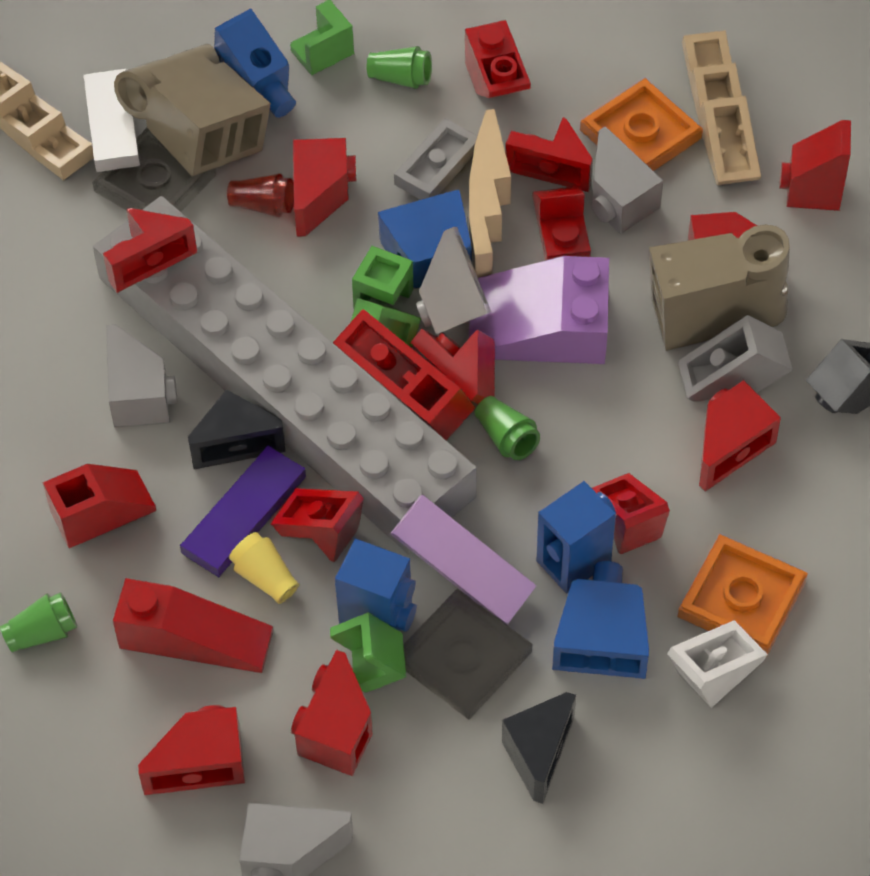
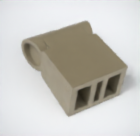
[114,44,271,176]
[649,224,790,351]

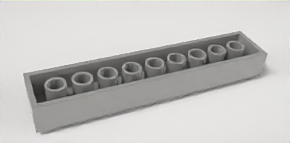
[93,196,477,554]

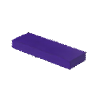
[180,446,306,578]

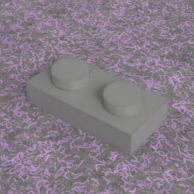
[394,118,477,200]

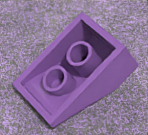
[469,256,609,364]

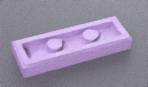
[390,495,537,625]

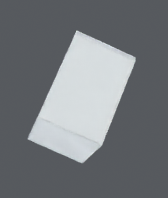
[667,620,768,708]

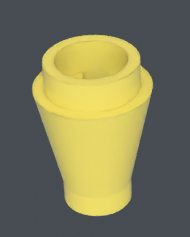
[229,532,300,604]

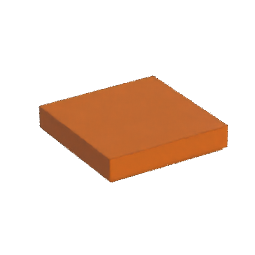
[580,78,703,171]
[677,534,808,657]

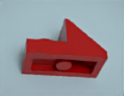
[505,117,593,192]
[532,186,591,261]
[103,208,198,293]
[410,328,495,404]
[592,473,670,554]
[270,488,364,562]

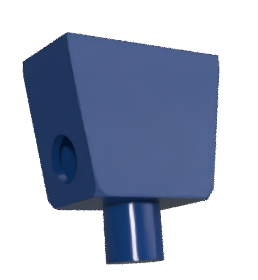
[214,8,296,118]
[378,189,472,289]
[552,561,649,679]

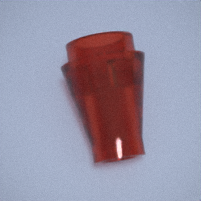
[227,173,294,217]

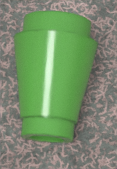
[366,46,432,89]
[475,396,540,460]
[0,592,77,653]

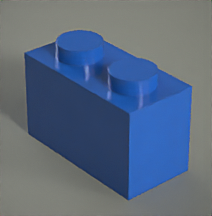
[536,481,616,594]
[335,538,417,632]

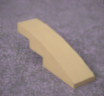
[682,30,761,185]
[0,61,94,180]
[469,109,511,278]

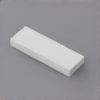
[84,69,140,172]

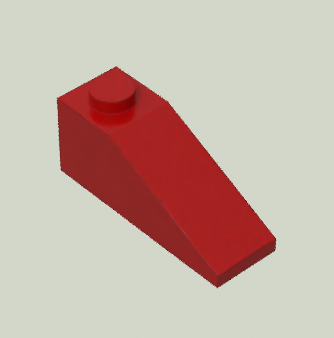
[332,309,475,441]
[113,578,274,673]

